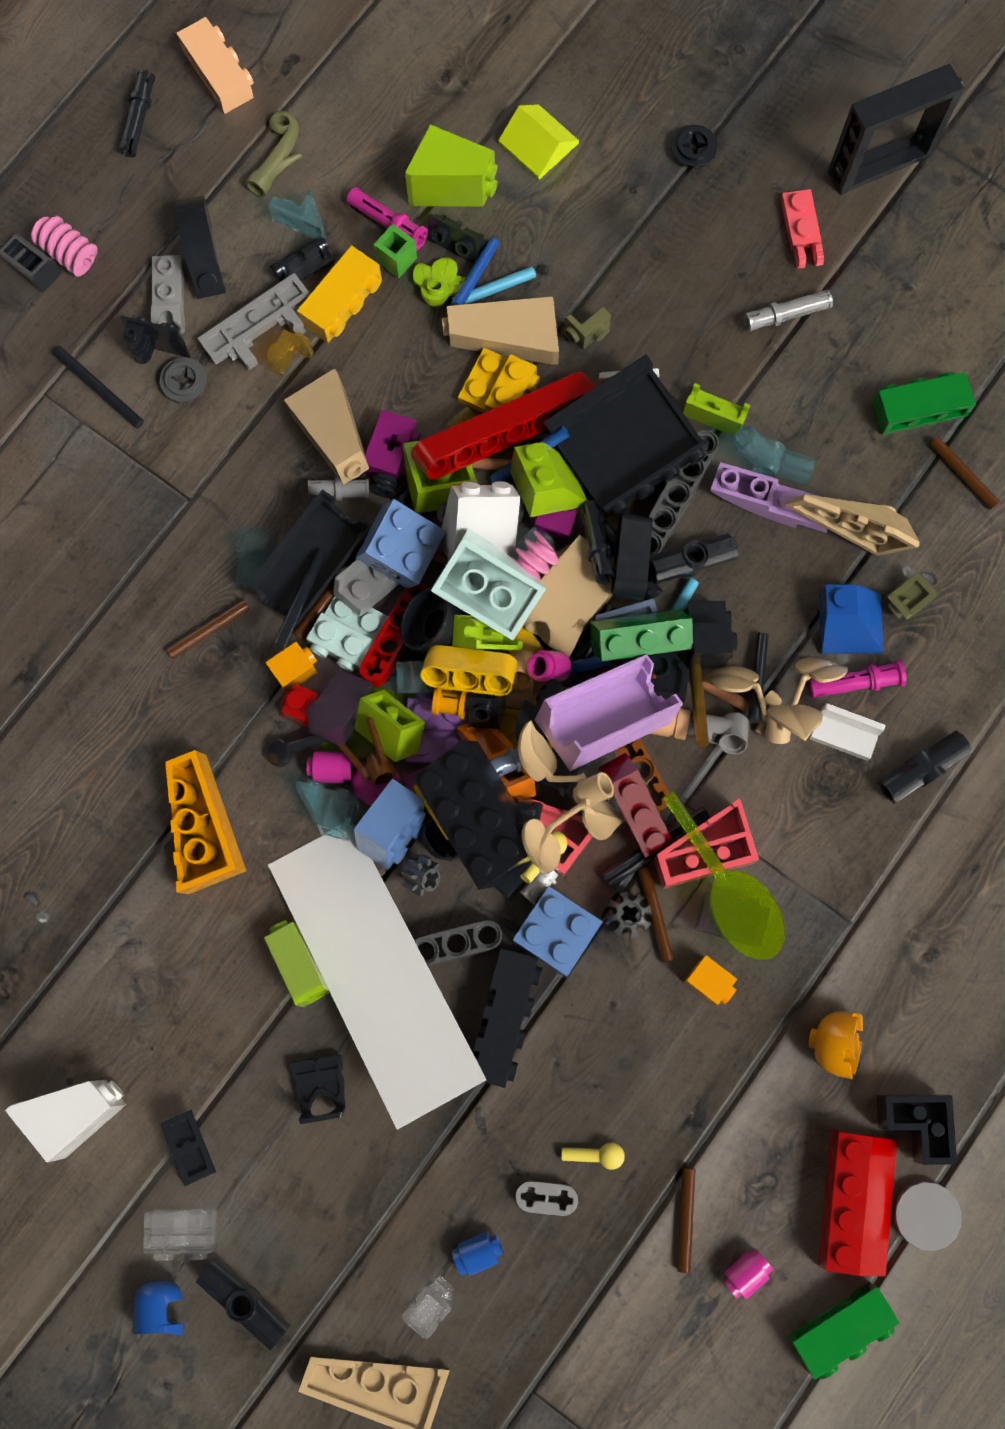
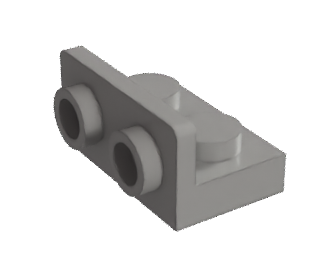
[334,559,399,617]

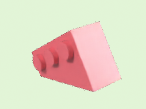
[516,798,593,878]
[654,798,759,889]

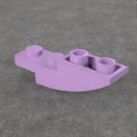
[711,462,828,533]

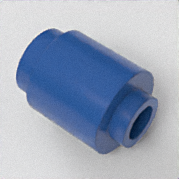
[452,1231,504,1276]

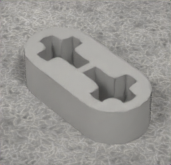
[516,1180,578,1216]

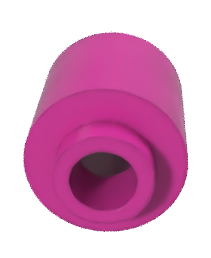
[527,650,571,682]
[307,751,353,783]
[723,1248,774,1300]

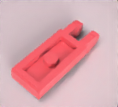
[781,189,824,269]

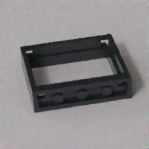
[827,63,964,195]

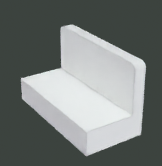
[809,703,886,761]

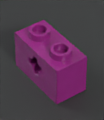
[364,410,421,482]

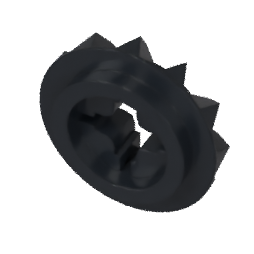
[671,125,718,169]

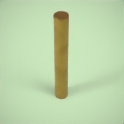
[689,664,709,747]

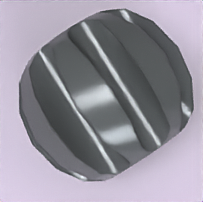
[604,891,653,940]

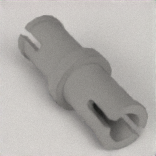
[308,477,369,501]

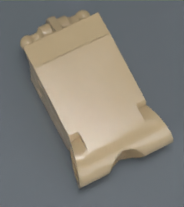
[523,535,614,657]

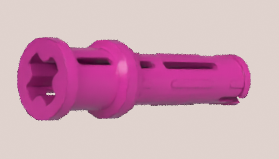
[346,187,429,251]
[808,659,906,699]

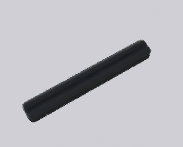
[601,807,711,887]

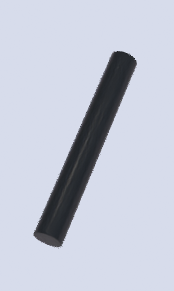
[748,633,769,723]

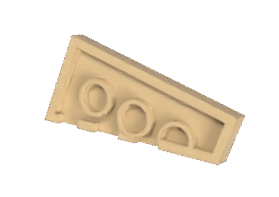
[298,1357,450,1429]

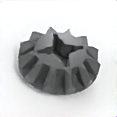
[160,357,208,404]

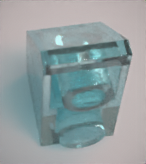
[295,780,359,841]

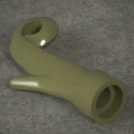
[245,111,302,197]

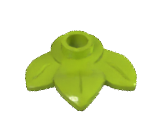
[413,257,466,306]

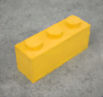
[297,245,382,343]

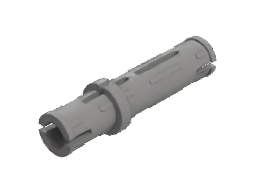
[743,289,833,332]

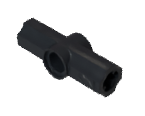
[648,533,739,585]
[878,730,972,804]
[196,1258,291,1351]

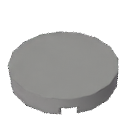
[893,1181,962,1251]

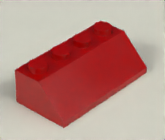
[818,1130,898,1276]

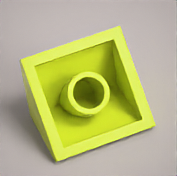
[498,104,579,180]

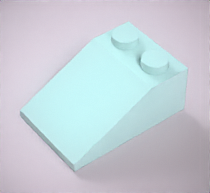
[431,529,547,640]

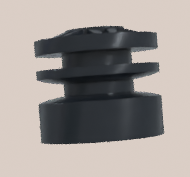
[401,588,477,656]

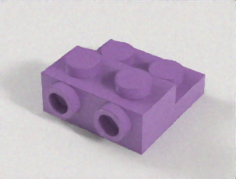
[406,692,468,764]

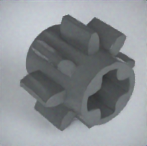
[401,854,440,897]

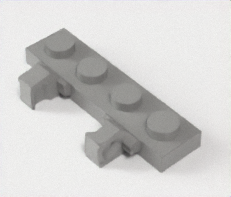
[197,273,310,371]

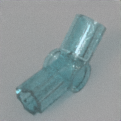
[732,426,816,485]

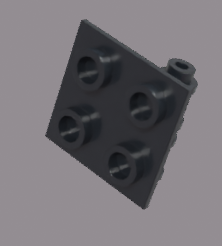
[120,315,191,364]

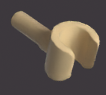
[755,690,782,735]

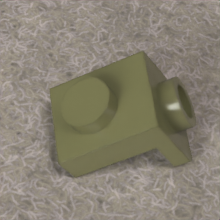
[564,307,611,350]
[887,571,939,619]

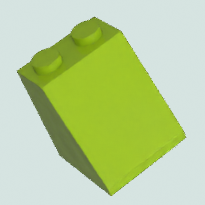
[405,124,498,207]

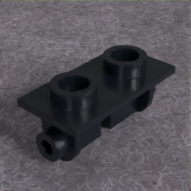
[427,214,488,264]
[270,238,335,282]

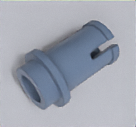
[490,747,523,777]

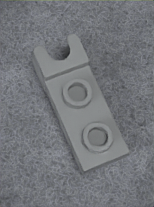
[151,255,185,334]

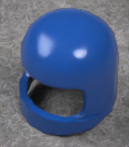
[132,1280,184,1336]

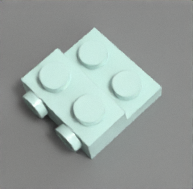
[306,596,388,672]

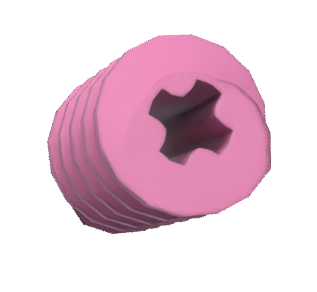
[31,216,98,277]
[509,531,559,581]

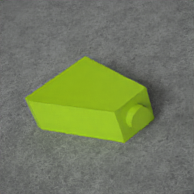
[264,920,330,1007]

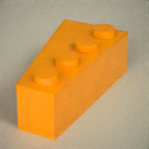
[166,750,246,894]

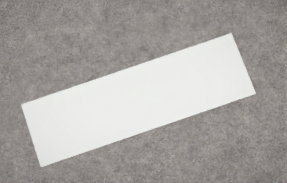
[268,820,486,1130]

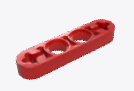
[359,582,429,688]

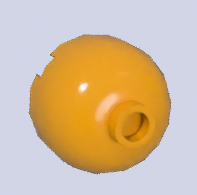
[809,1011,863,1079]

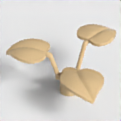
[702,657,848,744]
[518,721,625,874]

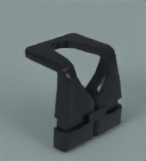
[290,1054,346,1124]

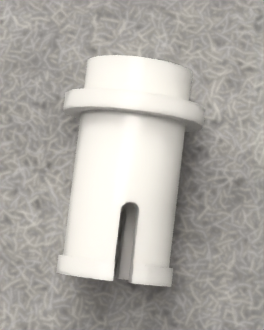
[519,870,558,905]

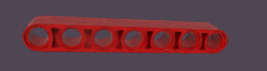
[411,372,597,480]

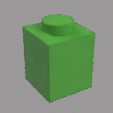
[374,224,417,279]

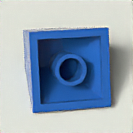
[819,585,884,654]

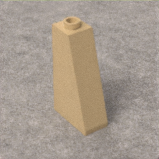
[442,296,559,364]
[284,369,369,485]

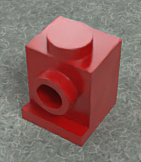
[280,683,322,729]

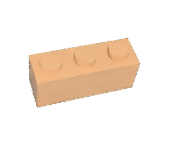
[177,17,254,114]

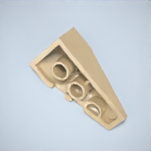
[784,494,920,556]

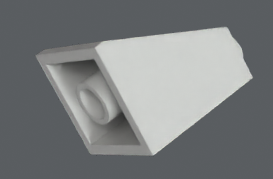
[440,481,520,560]
[5,1080,127,1163]

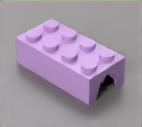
[535,654,683,771]

